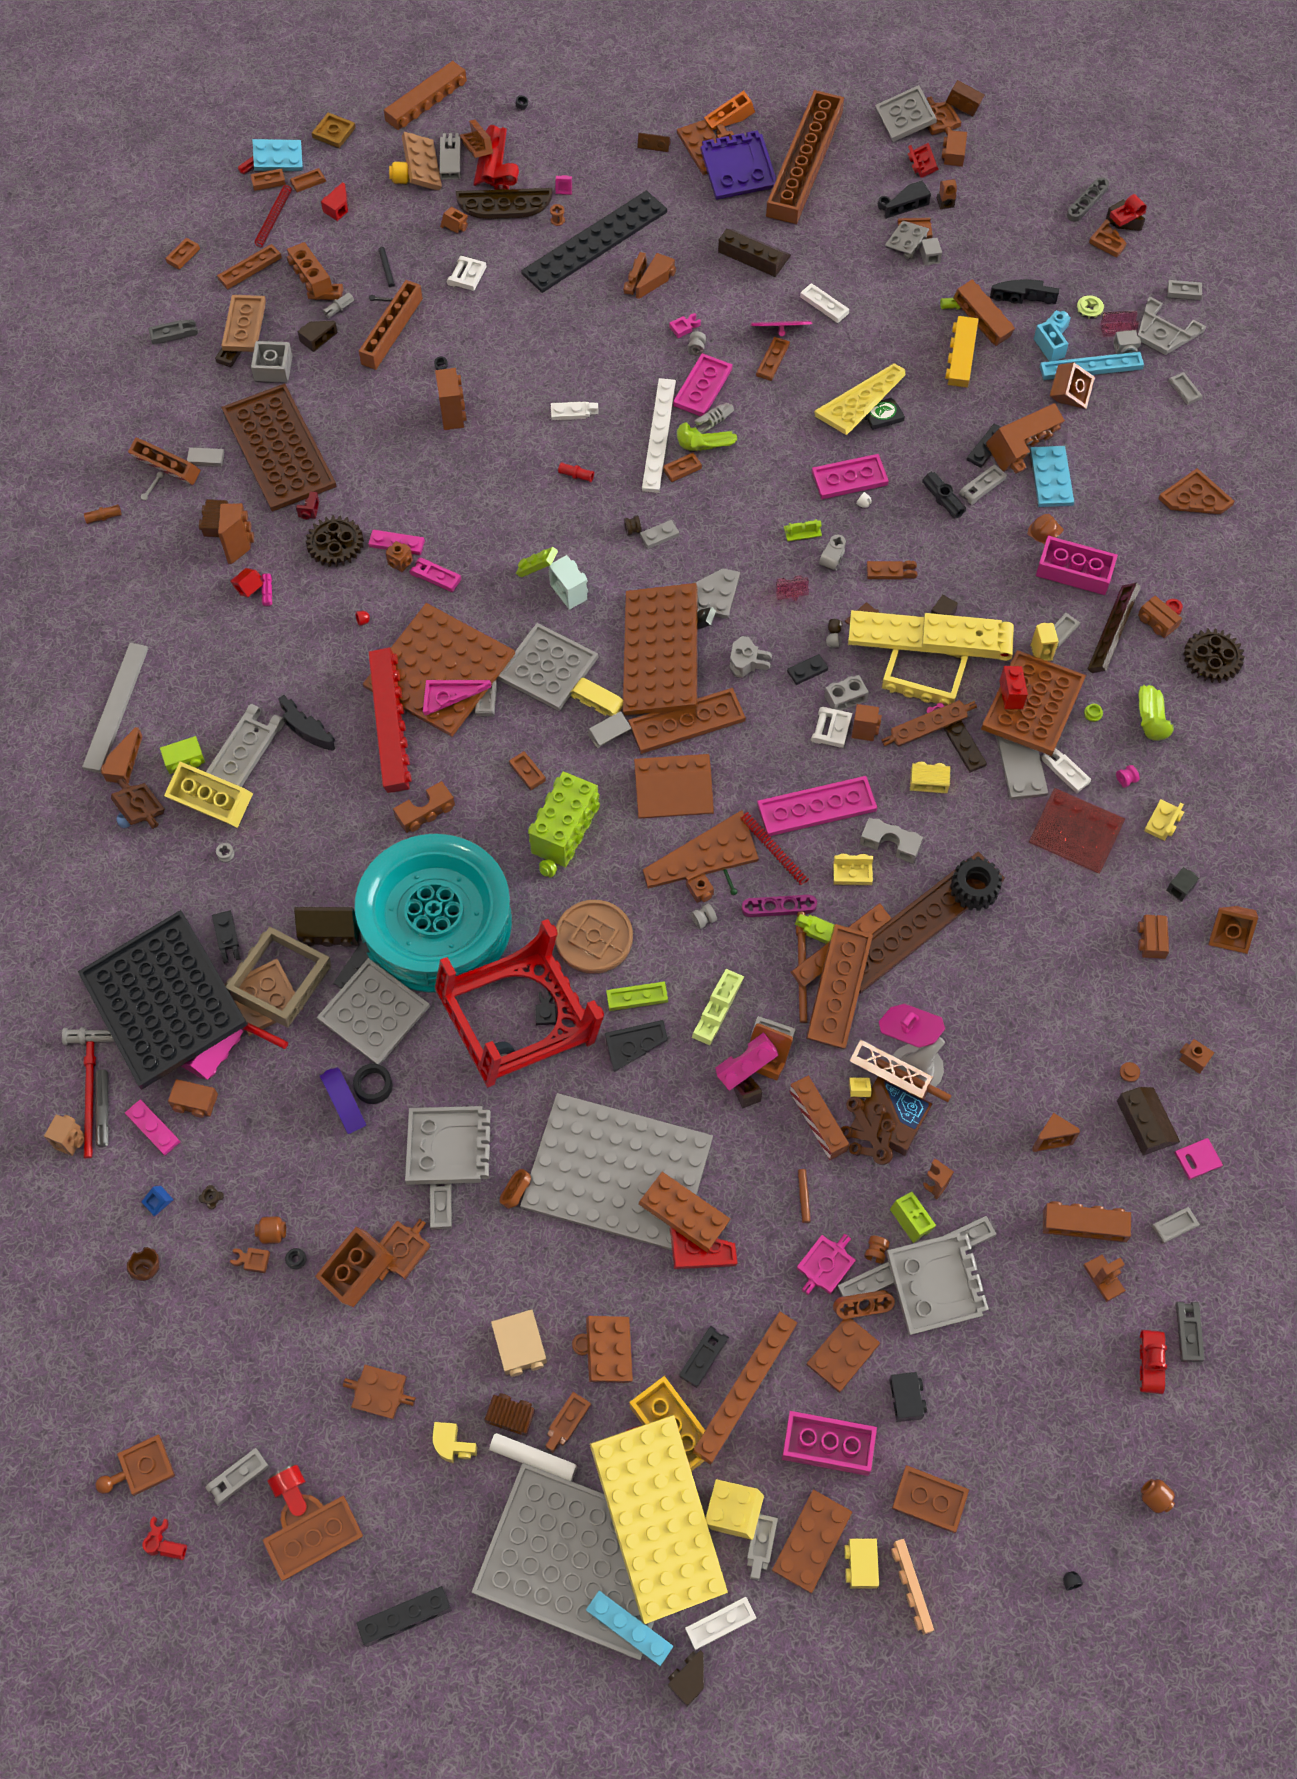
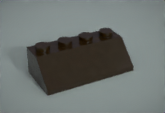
[718,229,791,277]

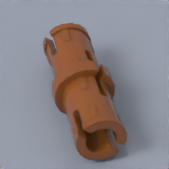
[84,504,122,524]

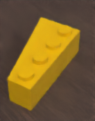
[945,316,978,388]

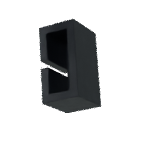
[889,1372,927,1422]

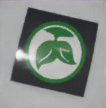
[864,398,905,430]

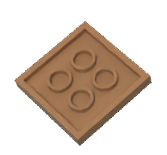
[234,959,303,1036]

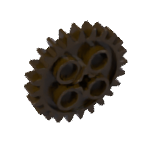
[305,515,364,567]
[1183,628,1245,683]

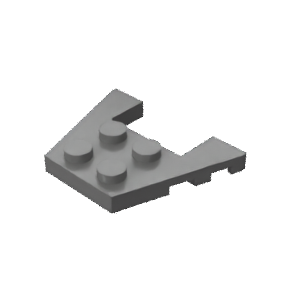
[1138,297,1206,355]

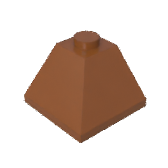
[1208,906,1258,954]

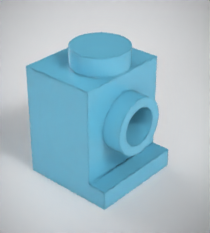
[1046,310,1071,334]

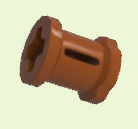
[550,204,565,226]

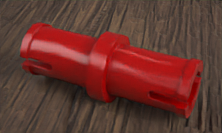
[558,462,594,482]

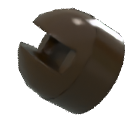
[828,619,843,634]

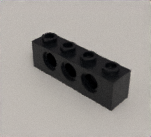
[356,1586,452,1647]

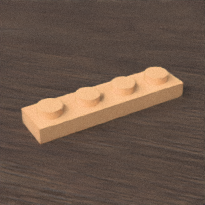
[891,1539,934,1635]

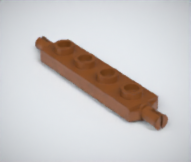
[881,700,977,747]

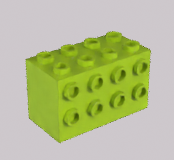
[528,771,600,868]

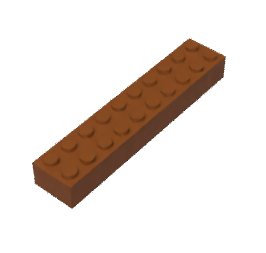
[766,90,844,224]

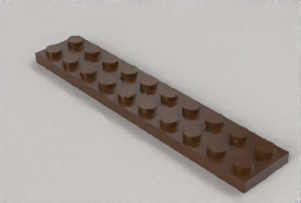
[859,851,1005,994]

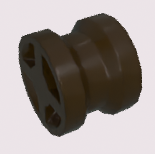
[624,515,642,536]

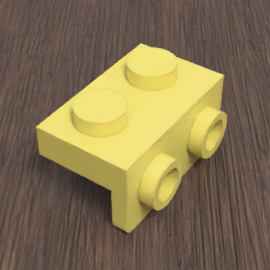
[833,854,873,885]

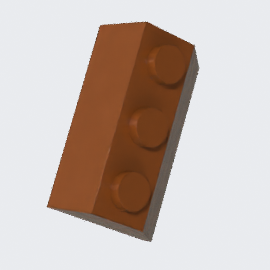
[218,503,254,564]

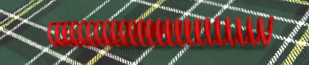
[254,185,292,247]
[740,812,809,885]

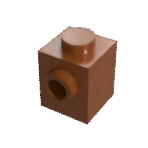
[1179,1039,1215,1074]

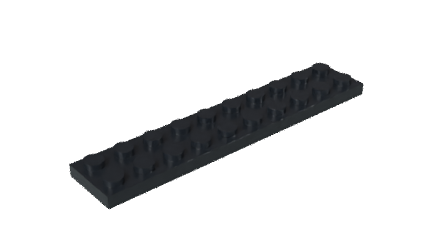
[521,190,667,293]

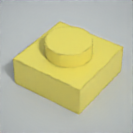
[849,1078,871,1097]

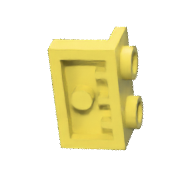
[1144,799,1184,841]

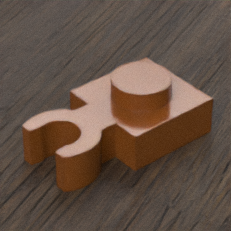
[230,1248,270,1273]

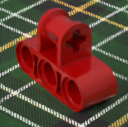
[1140,1330,1167,1394]

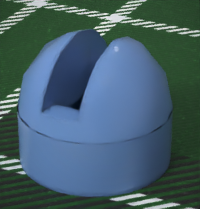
[117,813,130,828]

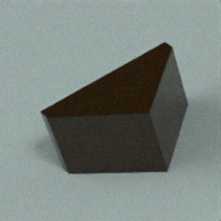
[733,1076,762,1109]

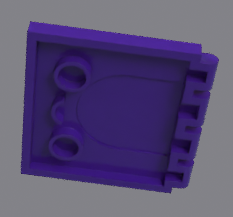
[700,130,776,200]

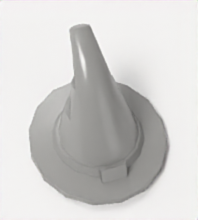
[892,1037,945,1087]

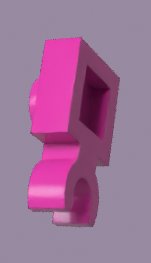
[669,313,701,338]

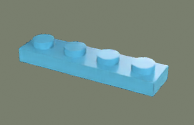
[586,1591,673,1666]

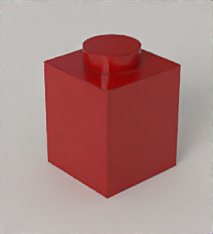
[230,568,263,597]

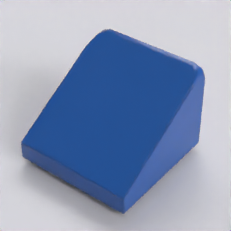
[142,1186,173,1216]

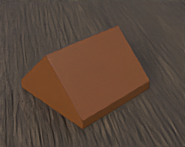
[1032,1113,1080,1152]

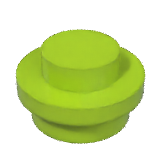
[1084,704,1103,722]
[539,859,557,878]

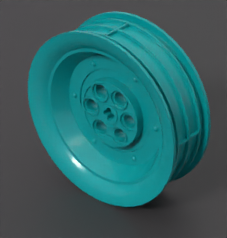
[355,834,512,992]

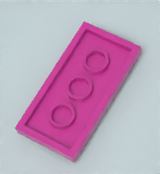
[673,353,733,416]
[812,454,889,499]

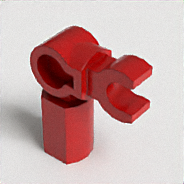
[142,1517,187,1560]

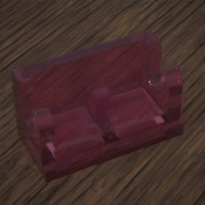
[1100,311,1139,337]

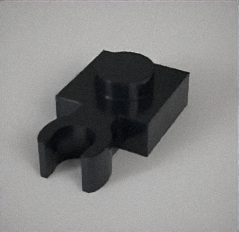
[535,992,556,1025]

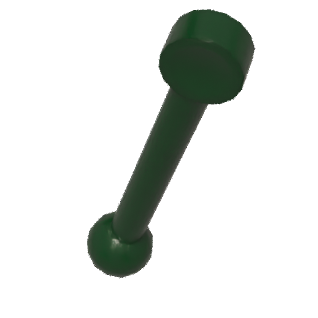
[723,869,738,895]

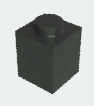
[1166,867,1199,901]

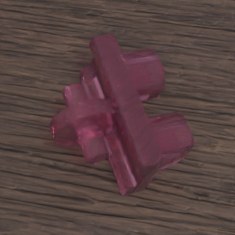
[776,575,809,601]

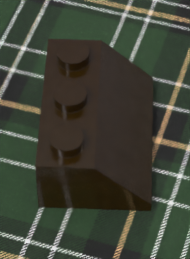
[294,907,360,947]
[1117,1087,1180,1156]

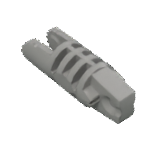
[694,403,734,434]

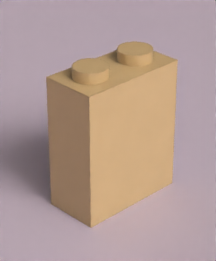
[491,1310,547,1377]

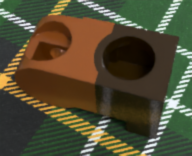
[936,179,957,210]

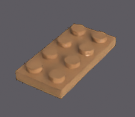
[402,132,442,190]
[221,295,266,352]

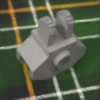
[730,636,772,678]

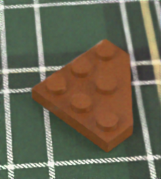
[1158,468,1235,514]

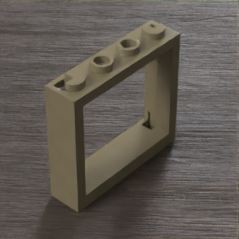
[225,926,331,1028]

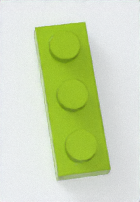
[516,547,558,577]
[606,981,668,1011]

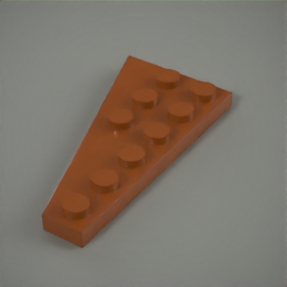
[643,810,759,889]

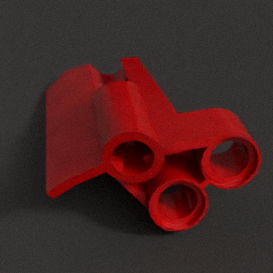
[473,125,519,190]

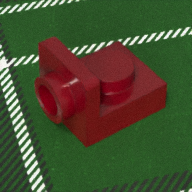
[296,491,320,520]

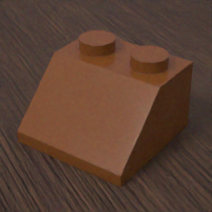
[1050,362,1095,409]

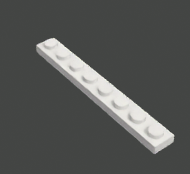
[642,378,676,493]

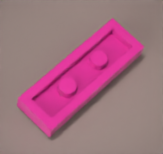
[368,530,425,555]
[125,1099,180,1156]

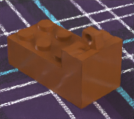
[986,403,1065,474]

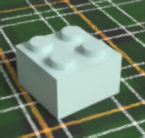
[549,555,588,610]

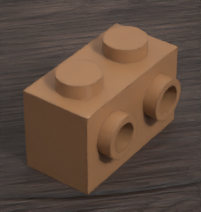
[44,1114,84,1156]

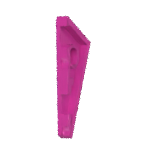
[423,680,491,715]

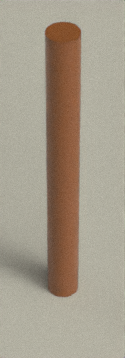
[877,1058,952,1102]

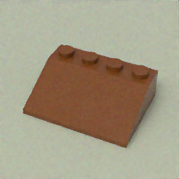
[634,754,714,819]

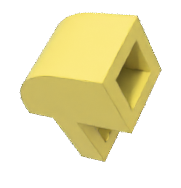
[433,1422,478,1463]

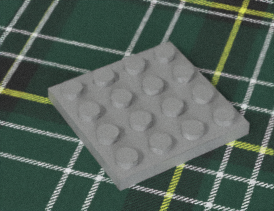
[497,623,599,711]
[317,958,430,1065]

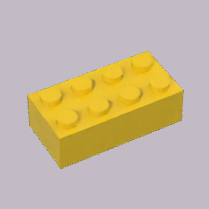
[629,1376,705,1471]

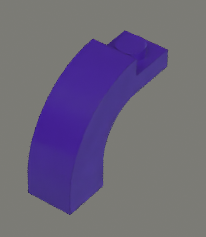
[319,1067,366,1134]

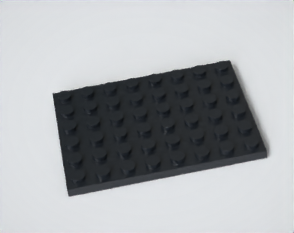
[78,910,248,1090]

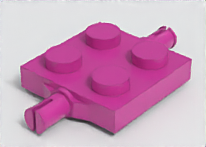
[797,1234,856,1295]

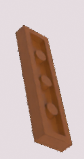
[217,244,282,290]

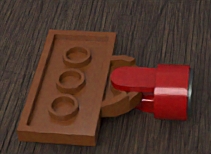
[263,1464,363,1581]

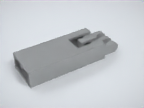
[440,133,461,179]

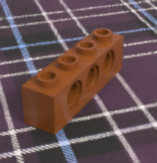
[286,242,333,298]

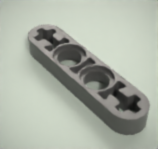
[1067,177,1109,222]

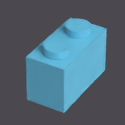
[1034,320,1069,362]

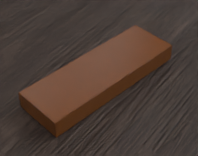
[756,337,790,381]

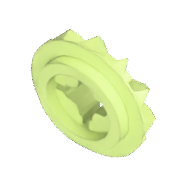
[1077,296,1104,318]

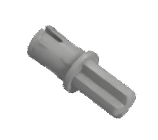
[322,293,354,319]

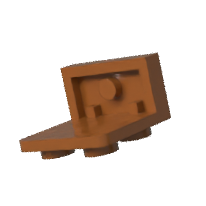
[750,1023,793,1081]

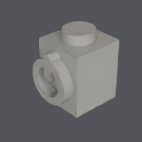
[1113,330,1141,354]

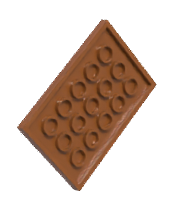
[981,650,1086,756]

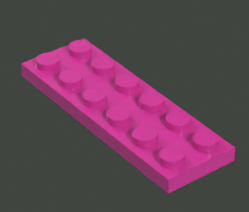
[757,776,877,837]

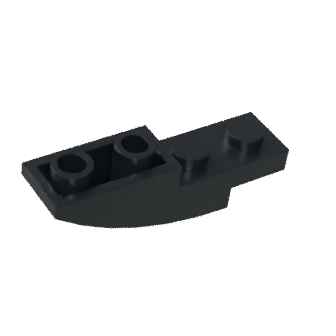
[990,279,1060,304]
[278,695,335,751]

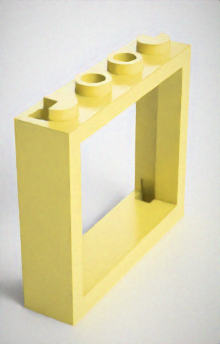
[882,649,969,706]

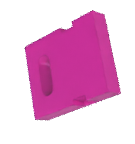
[1174,1138,1223,1180]

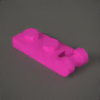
[409,558,461,593]

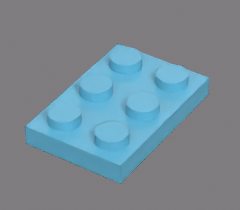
[252,139,303,171]

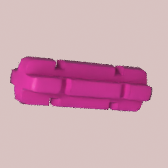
[261,573,272,606]

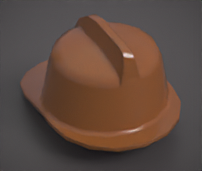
[1027,514,1064,544]

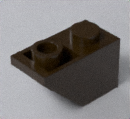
[668,1650,704,1707]

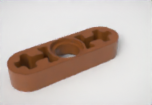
[833,1290,895,1319]

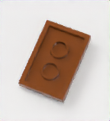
[586,1316,633,1383]
[806,1318,880,1393]
[892,1465,969,1533]

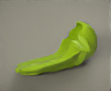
[677,422,737,451]
[1138,685,1174,741]

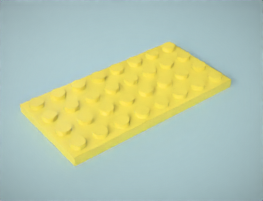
[590,1415,728,1624]

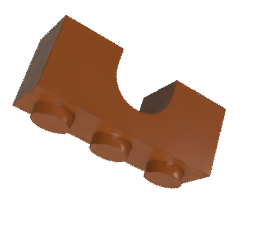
[393,781,455,833]

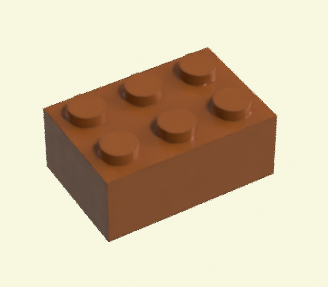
[435,368,467,430]
[315,1226,394,1307]

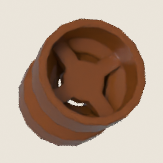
[864,1236,890,1264]

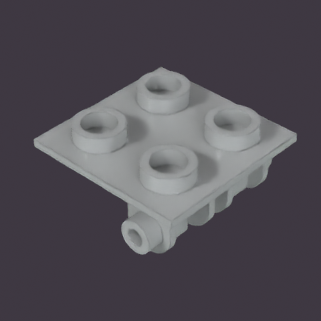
[885,221,929,259]

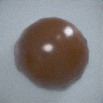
[127,1247,159,1281]

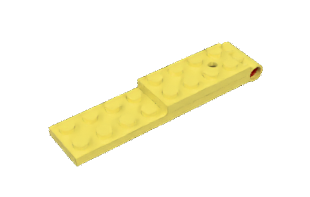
[848,610,1014,661]

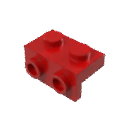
[908,143,939,178]

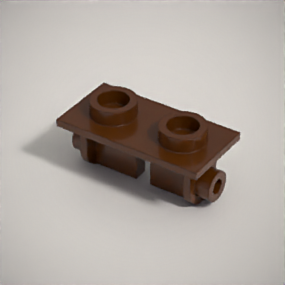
[637,133,671,152]

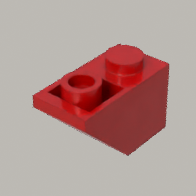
[321,182,348,221]

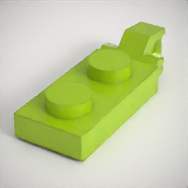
[794,914,834,944]

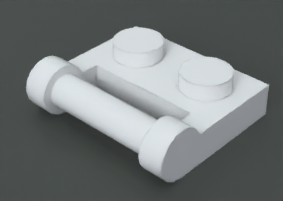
[446,256,486,291]
[811,707,852,748]

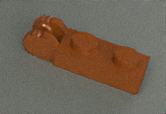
[867,561,918,580]

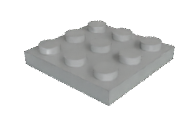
[875,85,937,142]

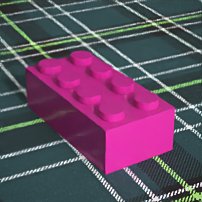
[1036,536,1118,595]
[782,1411,877,1476]

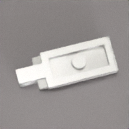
[551,402,598,420]

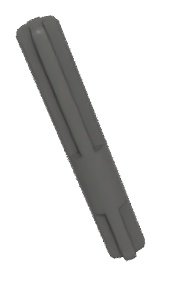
[96,1069,109,1147]

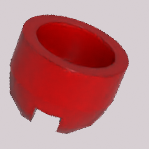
[355,611,370,626]

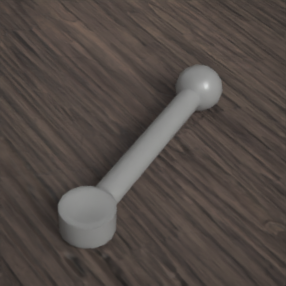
[141,472,164,500]

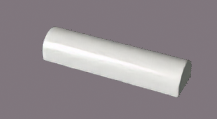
[489,1433,577,1481]

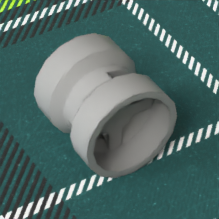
[688,331,706,355]
[691,903,717,929]

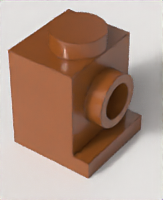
[440,206,468,233]
[686,869,714,903]

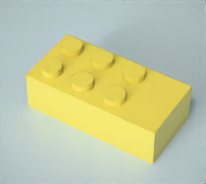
[164,762,253,828]

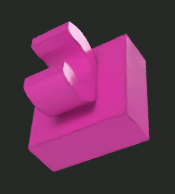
[555,175,572,195]

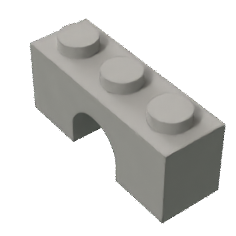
[860,818,923,864]

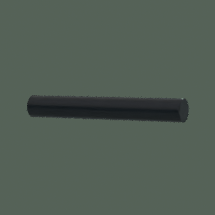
[378,247,395,287]

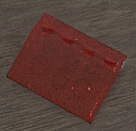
[1029,788,1125,874]

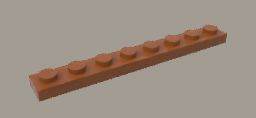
[692,1311,797,1465]

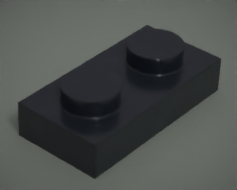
[787,654,828,685]

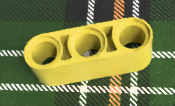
[571,678,623,716]

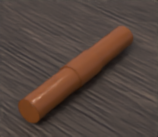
[798,1169,811,1223]

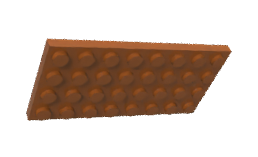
[623,583,698,716]

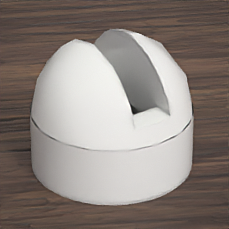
[856,492,871,508]

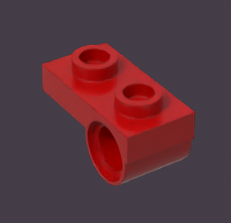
[1109,194,1147,227]

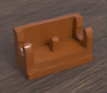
[923,1159,954,1199]

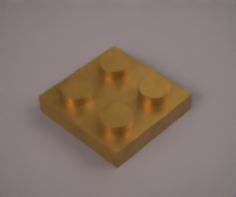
[312,113,356,148]

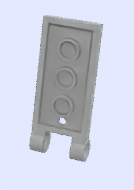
[206,704,285,787]
[995,735,1048,800]

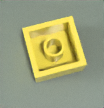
[705,1479,764,1540]

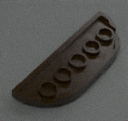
[456,188,552,219]

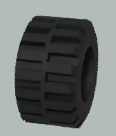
[950,857,1002,911]

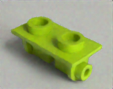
[784,519,822,542]

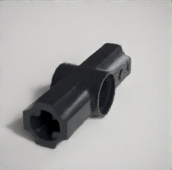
[922,471,966,519]

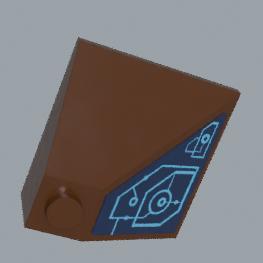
[851,1076,932,1156]

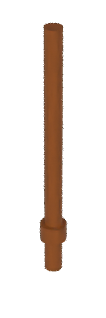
[796,911,807,1023]

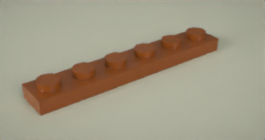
[790,903,892,987]

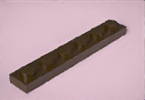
[1087,582,1140,673]

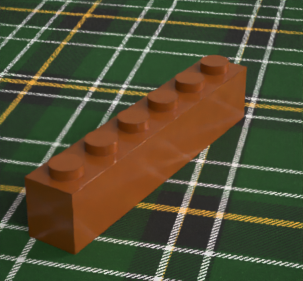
[384,61,467,130]
[359,280,423,370]

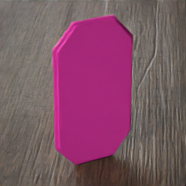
[750,321,812,336]
[879,1004,945,1048]

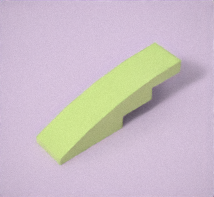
[692,969,744,1045]

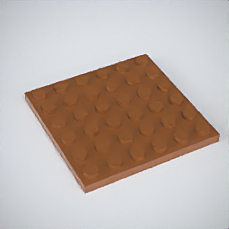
[363,603,515,737]

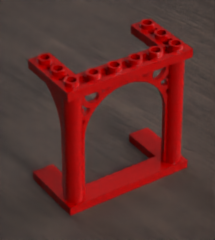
[435,919,604,1088]

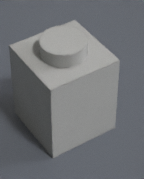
[920,238,942,265]

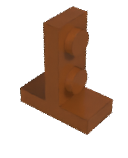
[1083,1254,1126,1302]

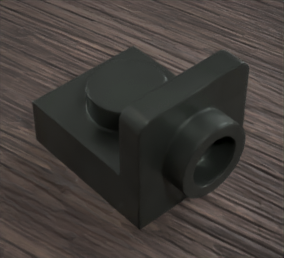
[697,607,716,630]

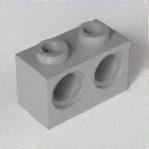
[824,675,869,711]

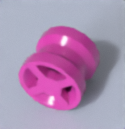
[1116,765,1140,788]

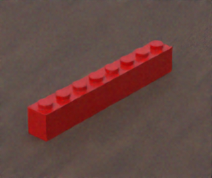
[369,647,412,793]

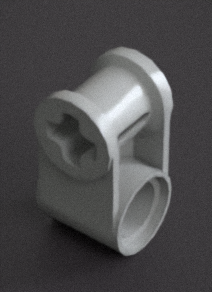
[819,535,846,571]

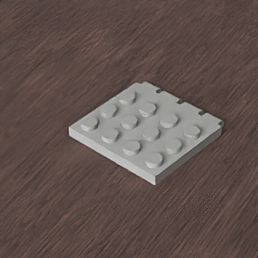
[405,1106,491,1185]
[886,1232,989,1335]

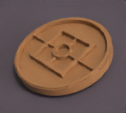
[555,900,633,974]

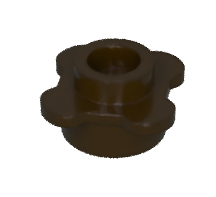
[199,1185,224,1209]

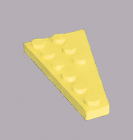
[814,364,906,435]

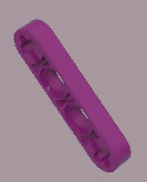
[742,895,817,917]

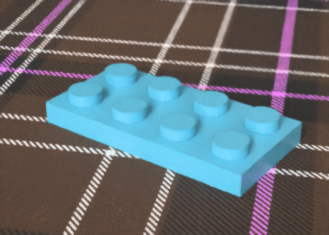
[1030,446,1074,507]

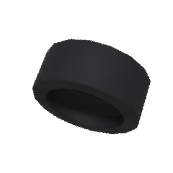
[353,1063,393,1104]

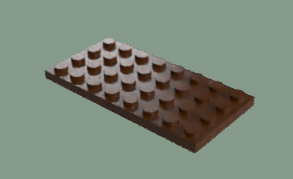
[221,383,337,512]

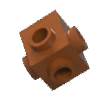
[386,541,413,572]

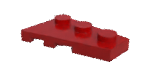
[670,1227,738,1269]

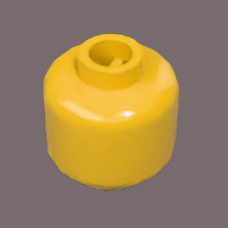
[389,162,409,184]

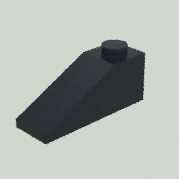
[884,180,931,219]

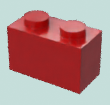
[999,666,1028,709]

